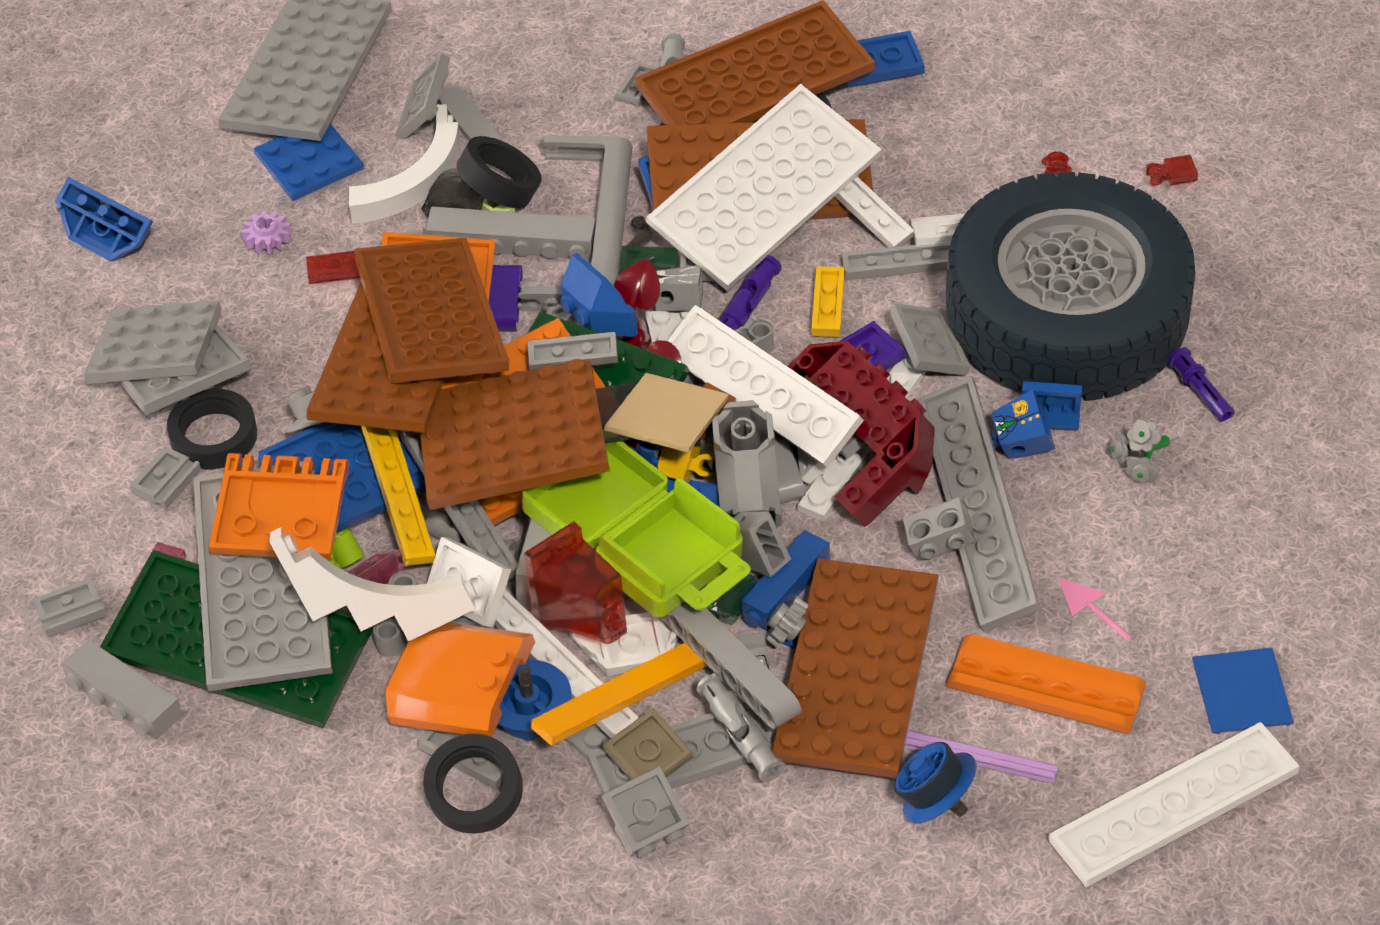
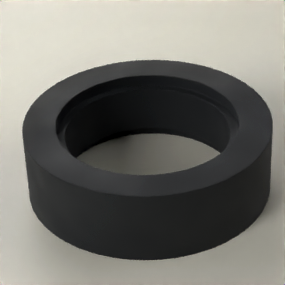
[457,136,542,208]
[167,388,257,470]
[423,734,523,834]

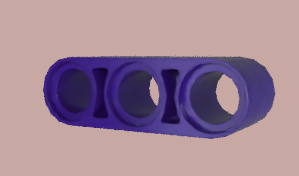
[489,265,523,332]

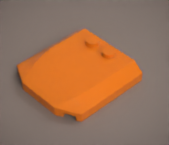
[385,622,535,737]

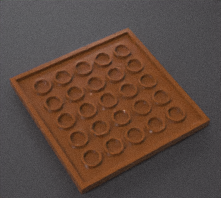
[420,359,610,510]

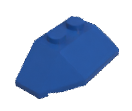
[55,177,153,261]
[560,253,638,337]

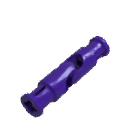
[720,255,782,331]

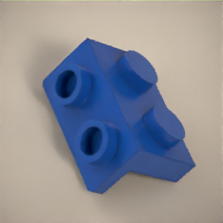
[1022,381,1082,431]

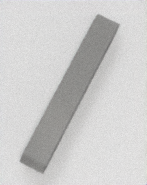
[661,601,802,729]

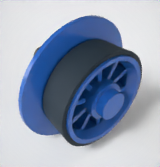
[894,742,977,824]

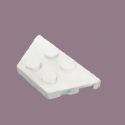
[568,612,679,676]

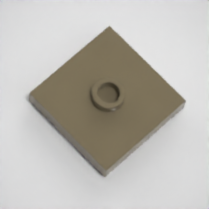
[603,708,693,780]

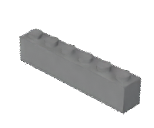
[425,207,596,260]

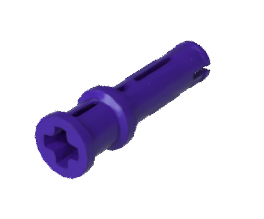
[1167,347,1235,422]

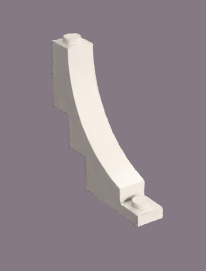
[269,527,478,641]

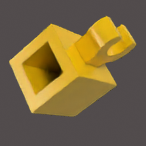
[658,445,715,481]

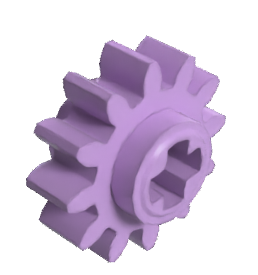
[241,211,292,254]

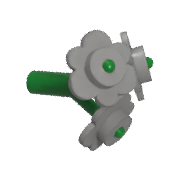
[1111,420,1170,483]

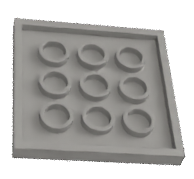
[84,300,222,384]
[118,324,252,415]

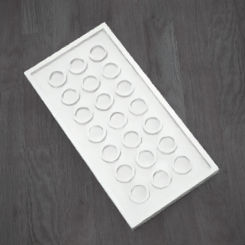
[646,84,882,291]

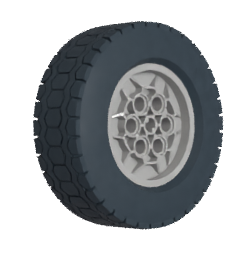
[946,172,1195,401]

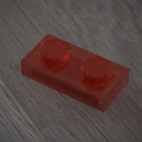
[306,251,360,284]

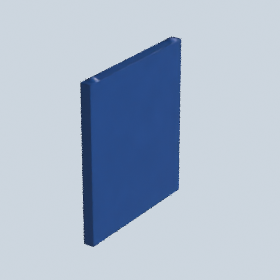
[1192,648,1294,734]

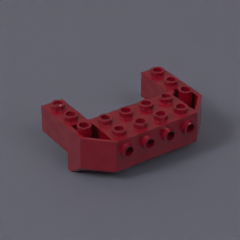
[787,341,935,527]

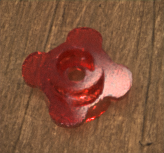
[1042,151,1072,175]

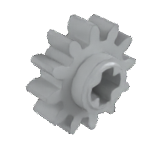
[765,596,809,648]

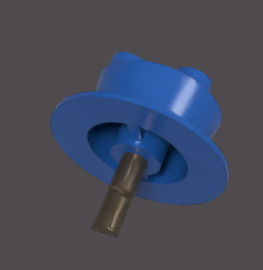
[498,659,572,741]

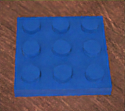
[253,123,364,201]

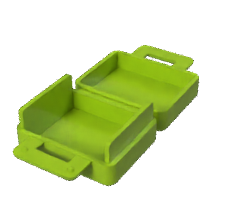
[522,432,751,618]

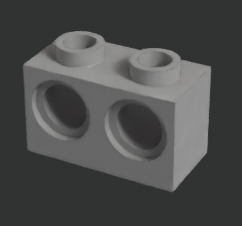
[903,497,976,561]

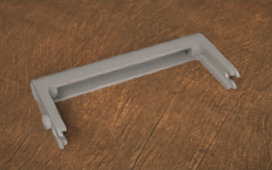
[518,135,633,312]

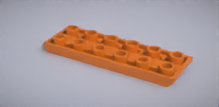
[947,634,1146,734]

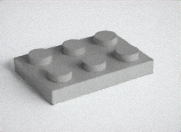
[395,53,450,139]
[890,304,970,375]

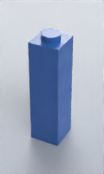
[742,530,830,632]

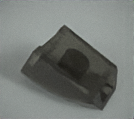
[421,167,485,218]

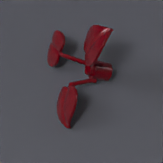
[580,259,682,363]

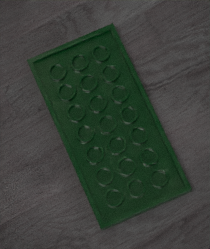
[100,550,374,729]

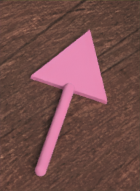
[1058,577,1131,640]

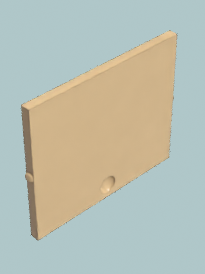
[605,373,728,453]

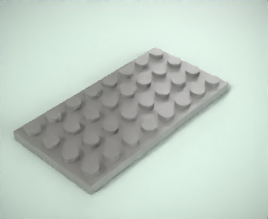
[218,0,392,141]
[193,461,333,691]

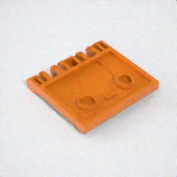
[209,453,349,560]

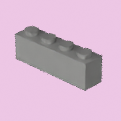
[62,640,182,740]

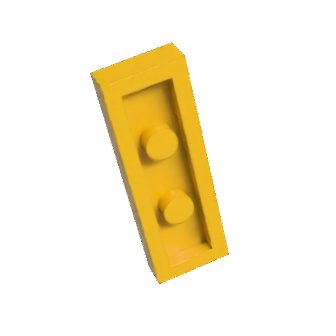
[811,266,845,337]

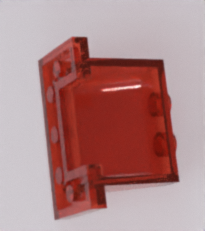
[524,521,627,644]

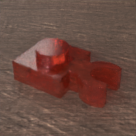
[1146,154,1198,186]

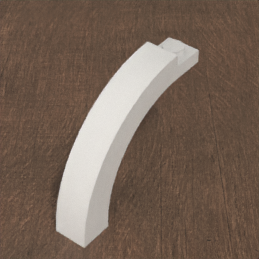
[349,104,460,223]

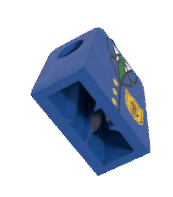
[990,390,1056,459]

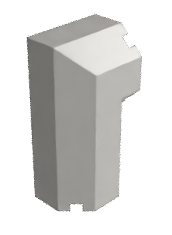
[712,400,782,527]

